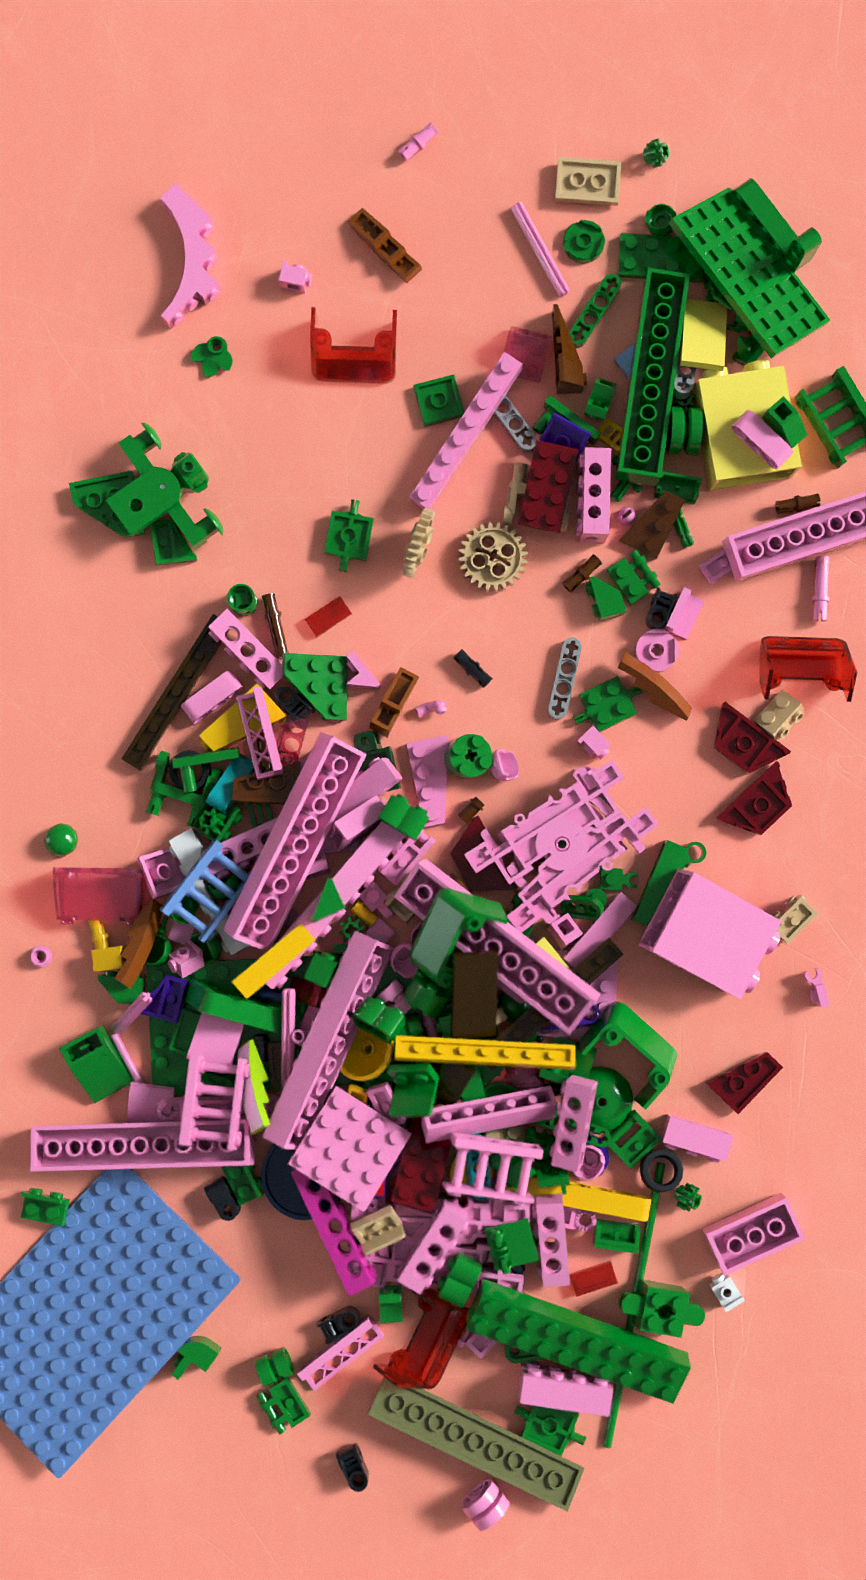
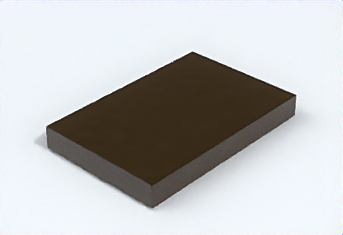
[402,1032,476,1105]

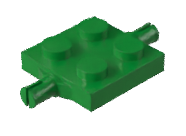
[324,499,374,572]
[573,676,643,733]
[514,1405,586,1456]

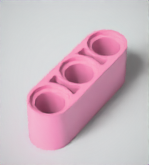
[731,410,793,469]
[181,670,244,724]

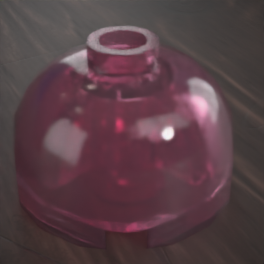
[504,1066,545,1091]

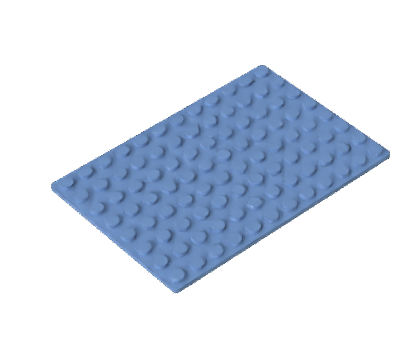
[0,1169,241,1478]

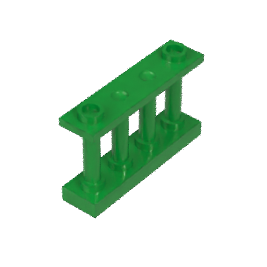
[795,365,866,469]

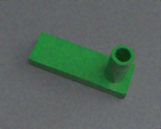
[532,395,601,445]
[172,747,241,793]

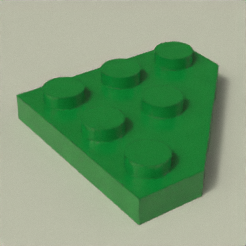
[69,470,145,538]
[282,653,347,721]

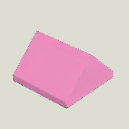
[137,848,185,899]

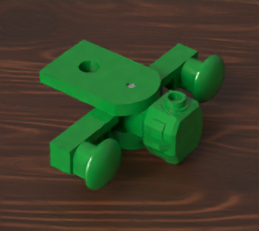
[106,422,224,550]

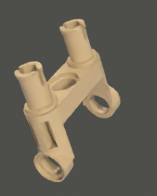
[503,462,570,532]

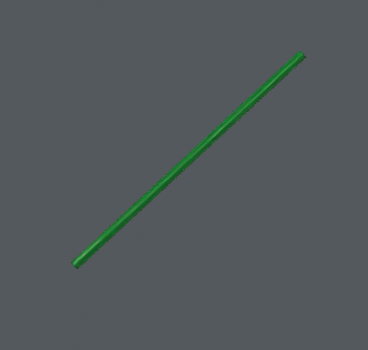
[603,1162,666,1448]

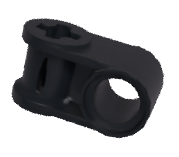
[645,587,677,630]
[275,686,315,726]
[204,1176,241,1221]
[316,1306,360,1344]
[336,1443,369,1492]

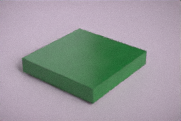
[413,374,465,427]

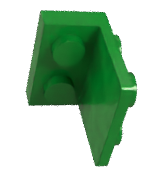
[539,1036,597,1084]
[387,1063,439,1117]

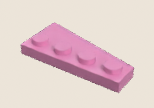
[406,735,448,828]

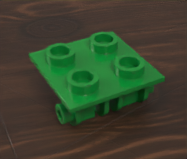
[484,1218,539,1274]

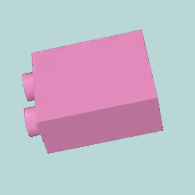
[638,868,781,999]

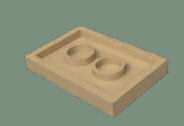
[555,157,622,206]

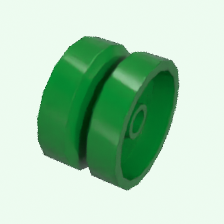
[666,406,703,455]

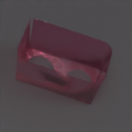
[276,715,309,766]

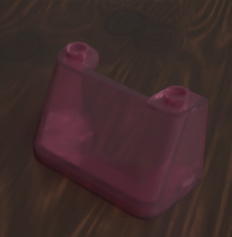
[53,867,146,926]

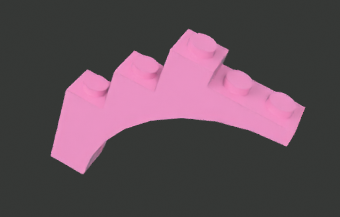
[160,183,221,329]

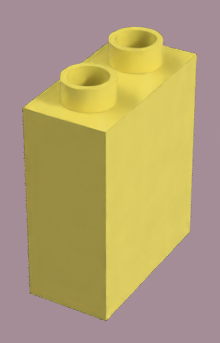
[692,360,802,491]

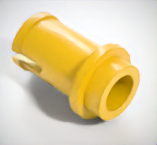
[350,901,378,927]

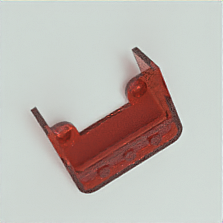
[310,307,398,384]
[759,636,858,702]
[373,1288,469,1389]

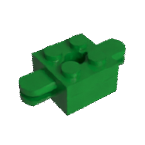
[618,1279,705,1338]

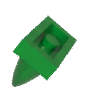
[732,333,765,366]

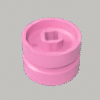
[461,1479,509,1531]

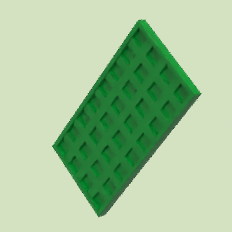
[668,187,830,359]

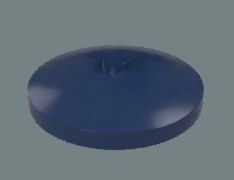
[261,1143,342,1220]

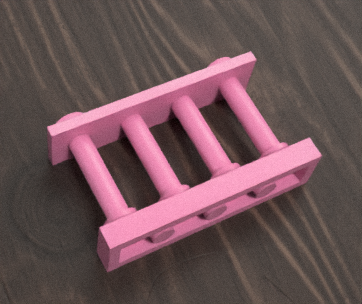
[179,1054,250,1150]
[443,1132,543,1205]

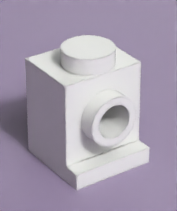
[709,1273,745,1312]

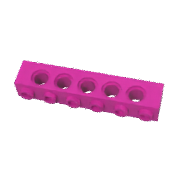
[291,1169,377,1296]

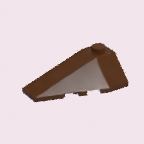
[552,304,587,394]

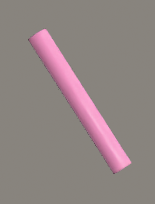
[109,1033,144,1083]

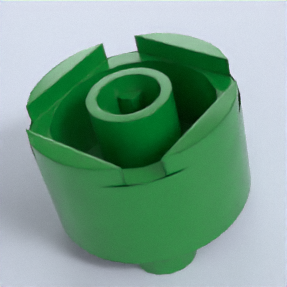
[444,734,492,779]
[404,969,452,1017]

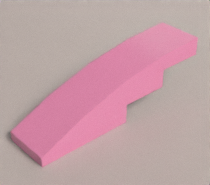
[563,892,637,968]

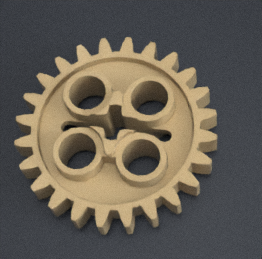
[402,508,435,578]
[458,522,528,592]

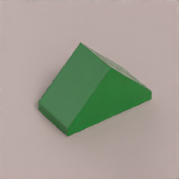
[312,878,345,922]

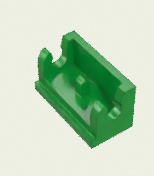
[653,471,702,504]
[592,1219,640,1254]

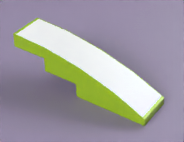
[238,1039,271,1134]

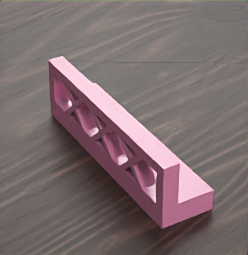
[237,686,283,780]
[297,1313,384,1391]

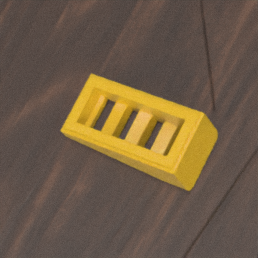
[598,418,622,455]

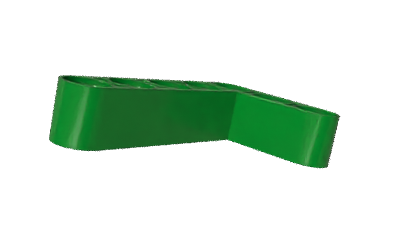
[733,178,822,272]
[185,979,303,1034]

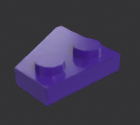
[141,975,190,1023]

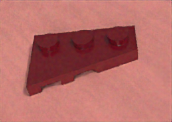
[706,1051,783,1115]

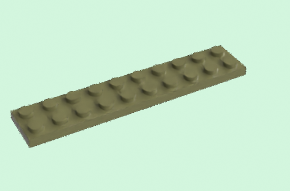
[367,1371,585,1512]

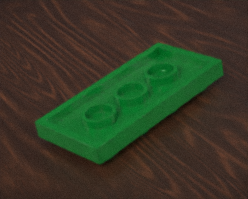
[617,233,703,283]

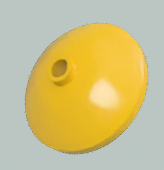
[340,1029,394,1081]

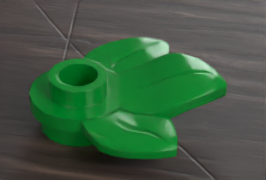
[190,336,233,378]

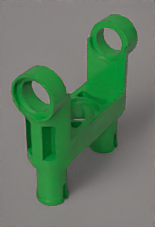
[145,750,223,829]

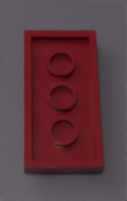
[517,440,579,534]
[390,1117,451,1214]

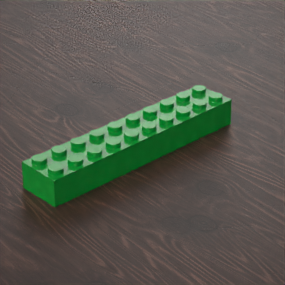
[615,267,690,486]
[467,1279,691,1404]

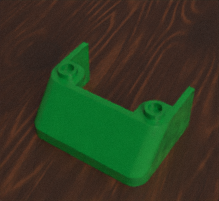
[410,888,508,989]
[575,1001,677,1110]

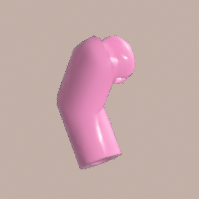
[415,700,447,717]

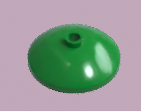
[572,1067,633,1133]

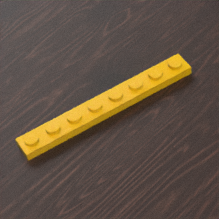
[395,1036,575,1070]

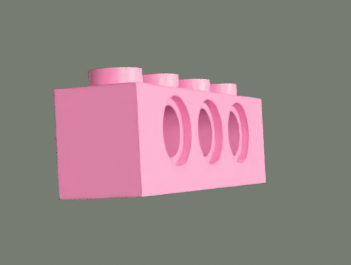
[208,609,283,689]
[201,818,278,879]
[550,1075,597,1172]
[532,1193,570,1287]
[397,1199,469,1294]

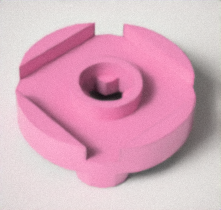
[635,629,679,672]

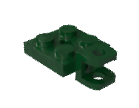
[354,731,401,792]

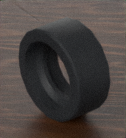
[169,750,212,792]
[640,1149,684,1193]

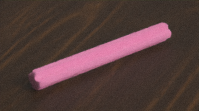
[512,202,569,297]
[281,988,295,1093]

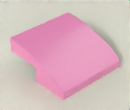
[127,1082,175,1123]

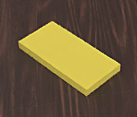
[680,299,727,371]

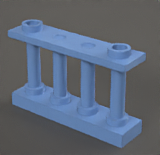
[159,840,252,943]

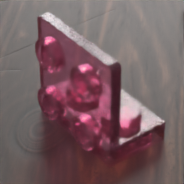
[504,326,552,383]

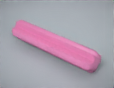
[112,992,152,1035]

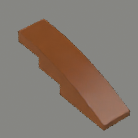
[347,207,422,283]
[618,652,692,721]
[115,897,162,989]

